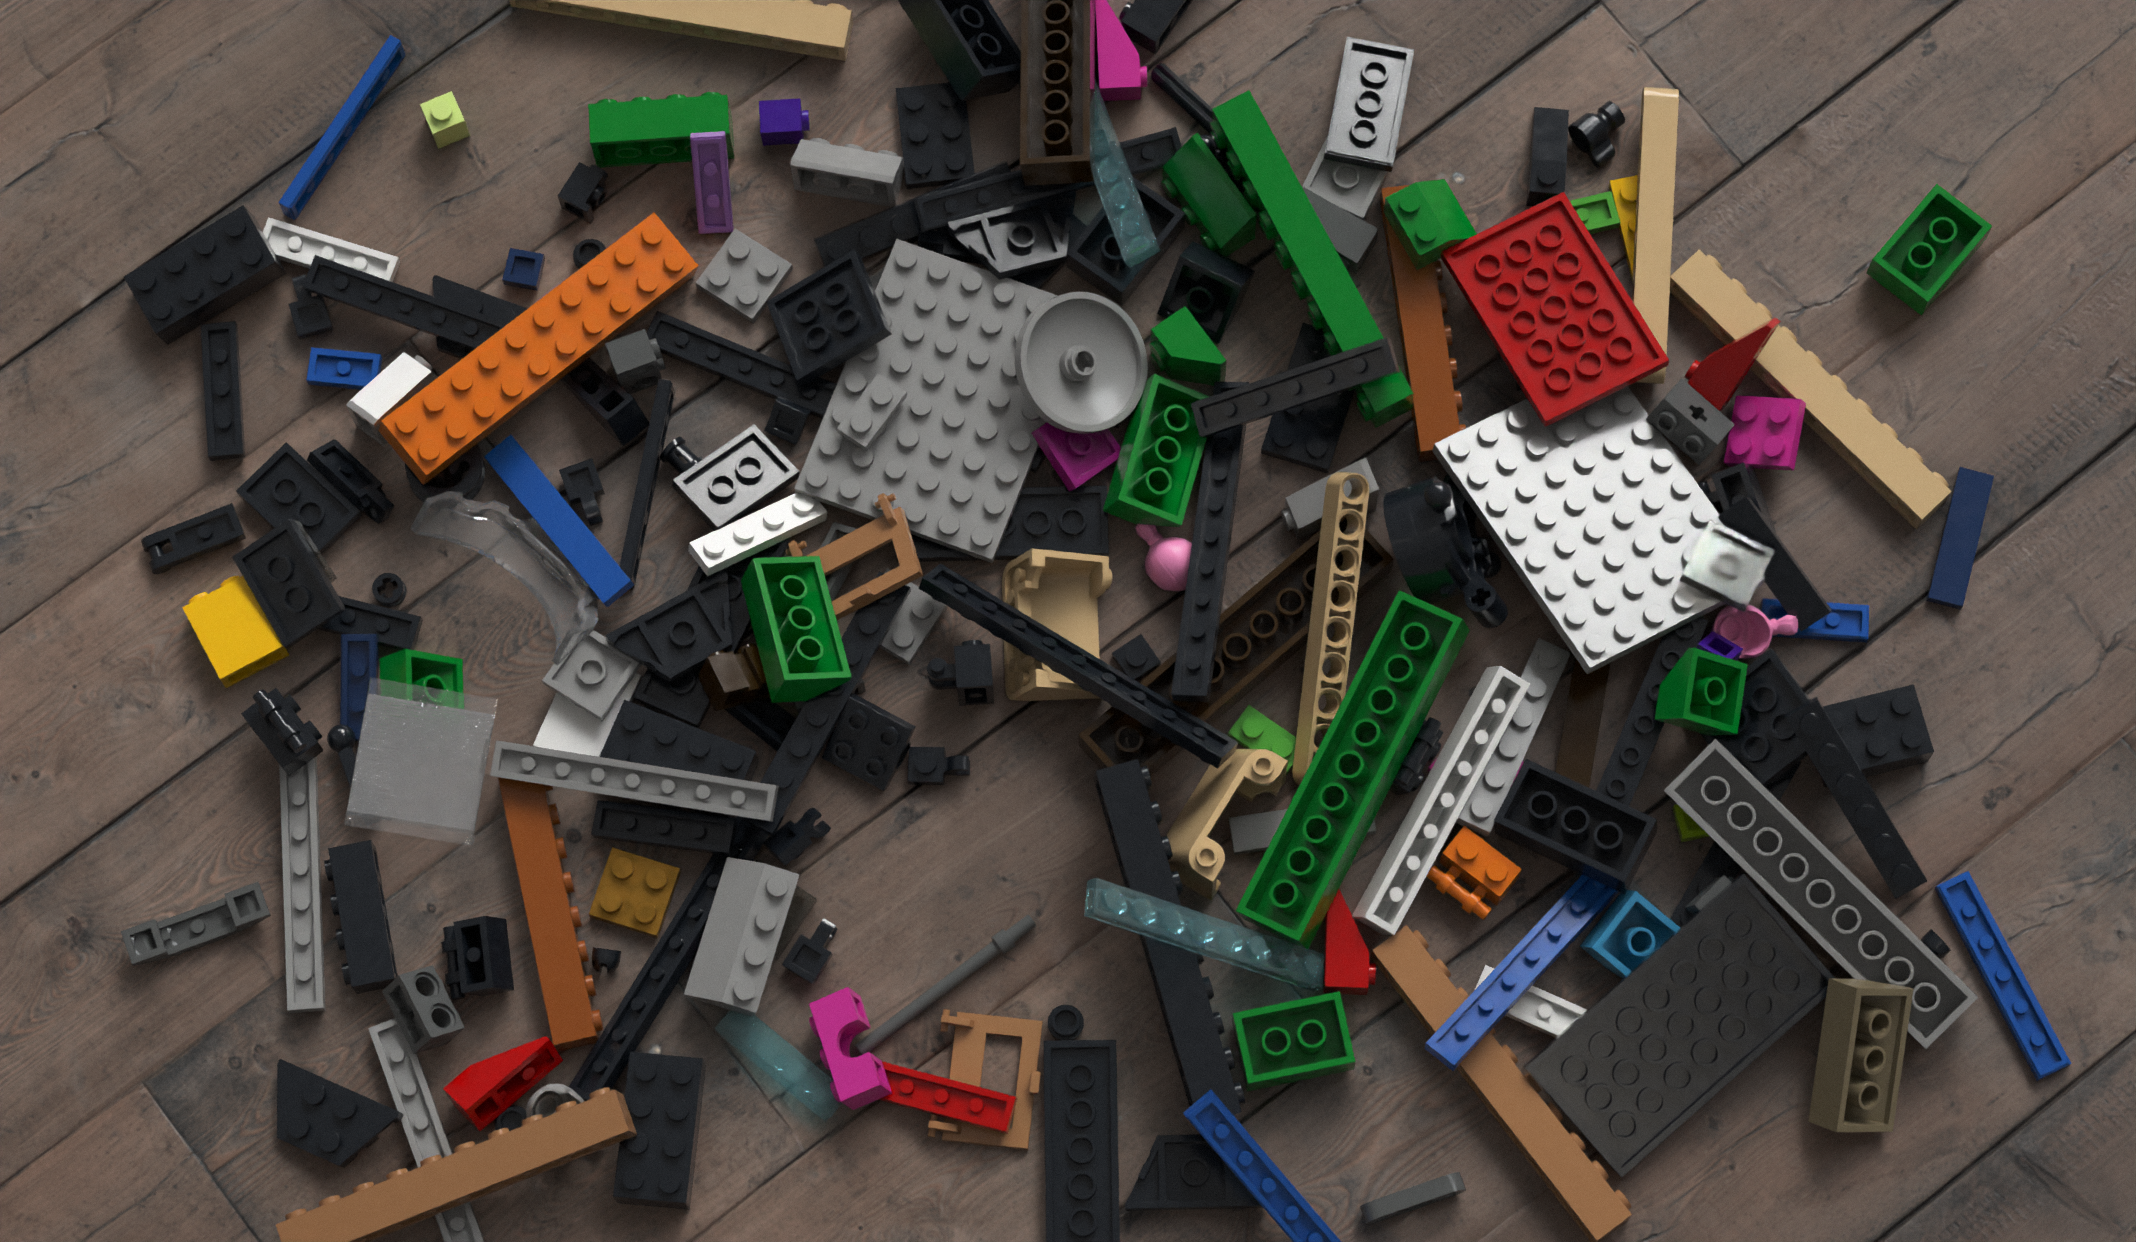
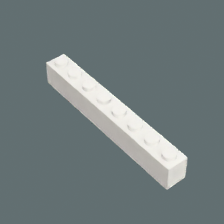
[1352,666,1530,935]

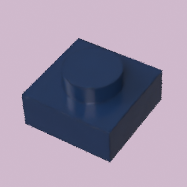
[502,248,545,291]

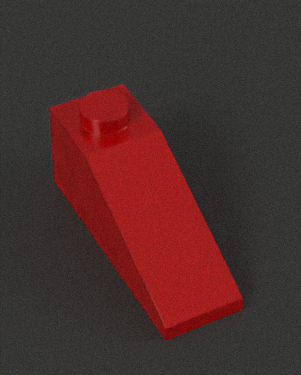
[1684,318,1781,411]
[1323,889,1376,995]
[443,1036,563,1132]

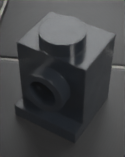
[558,162,608,224]

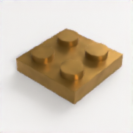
[589,847,681,938]

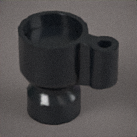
[1568,101,1625,168]

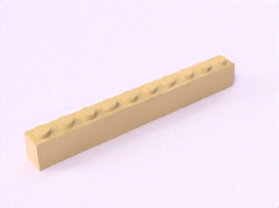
[509,0,854,61]
[1670,249,1952,530]

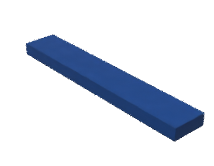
[278,35,405,220]
[484,434,634,607]
[1934,871,2071,1081]
[1183,1089,1341,1242]

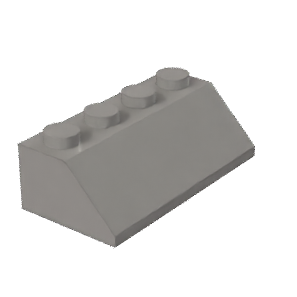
[683,857,800,1017]

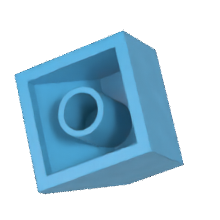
[1580,890,1680,979]

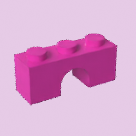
[809,987,892,1110]

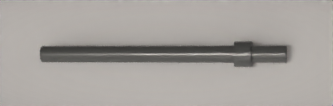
[855,914,1036,1055]

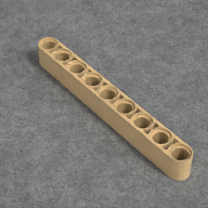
[1632,87,1679,384]
[1292,472,1369,785]

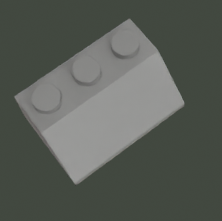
[790,138,904,207]

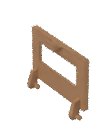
[785,493,923,620]
[928,1009,1043,1150]

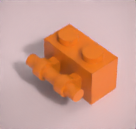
[1426,826,1522,920]

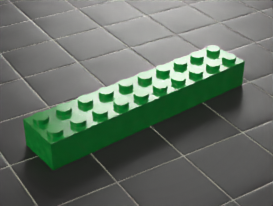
[1209,90,1414,428]
[1236,590,1470,950]

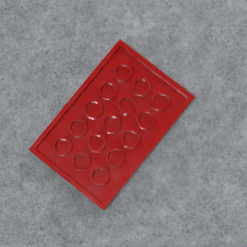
[1441,192,1669,427]

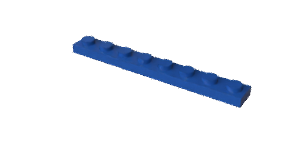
[1425,875,1619,1071]

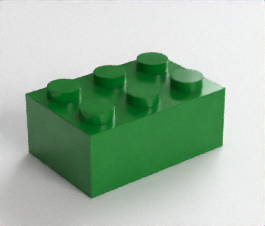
[1866,184,1992,316]
[1232,991,1356,1092]

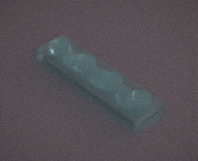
[714,1010,842,1123]

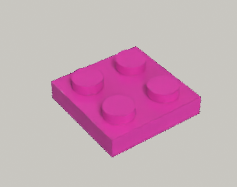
[1724,396,1806,471]

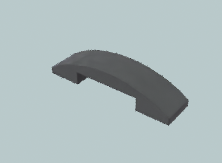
[121,882,271,966]

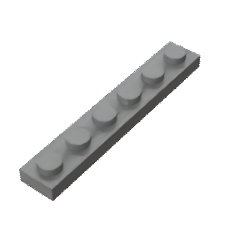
[1455,638,1571,837]

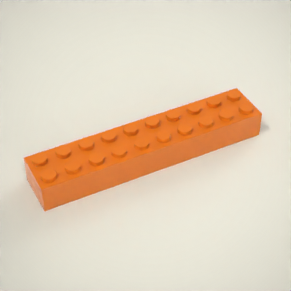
[378,212,699,485]

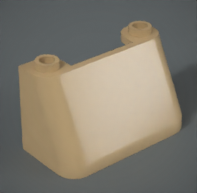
[1002,548,1112,701]
[1166,749,1288,901]

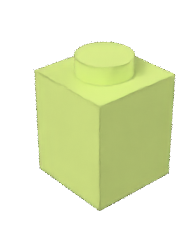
[420,91,470,149]

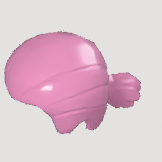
[1135,524,1192,591]
[1712,603,1798,659]

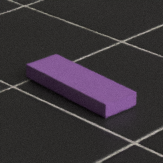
[690,131,734,234]

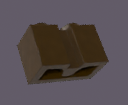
[698,643,770,711]

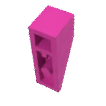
[1095,0,1147,101]

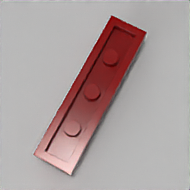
[878,1061,1017,1134]

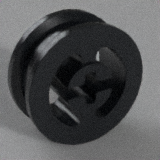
[405,444,485,509]

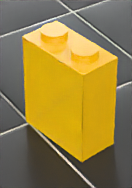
[182,576,289,688]

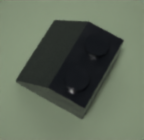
[1157,241,1255,344]

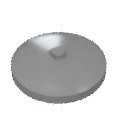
[1015,292,1148,434]

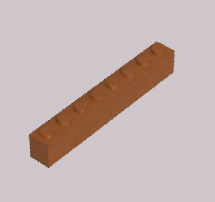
[1380,185,1466,462]
[498,777,604,1052]

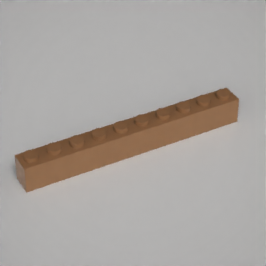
[1370,925,1632,1242]
[276,1087,637,1242]

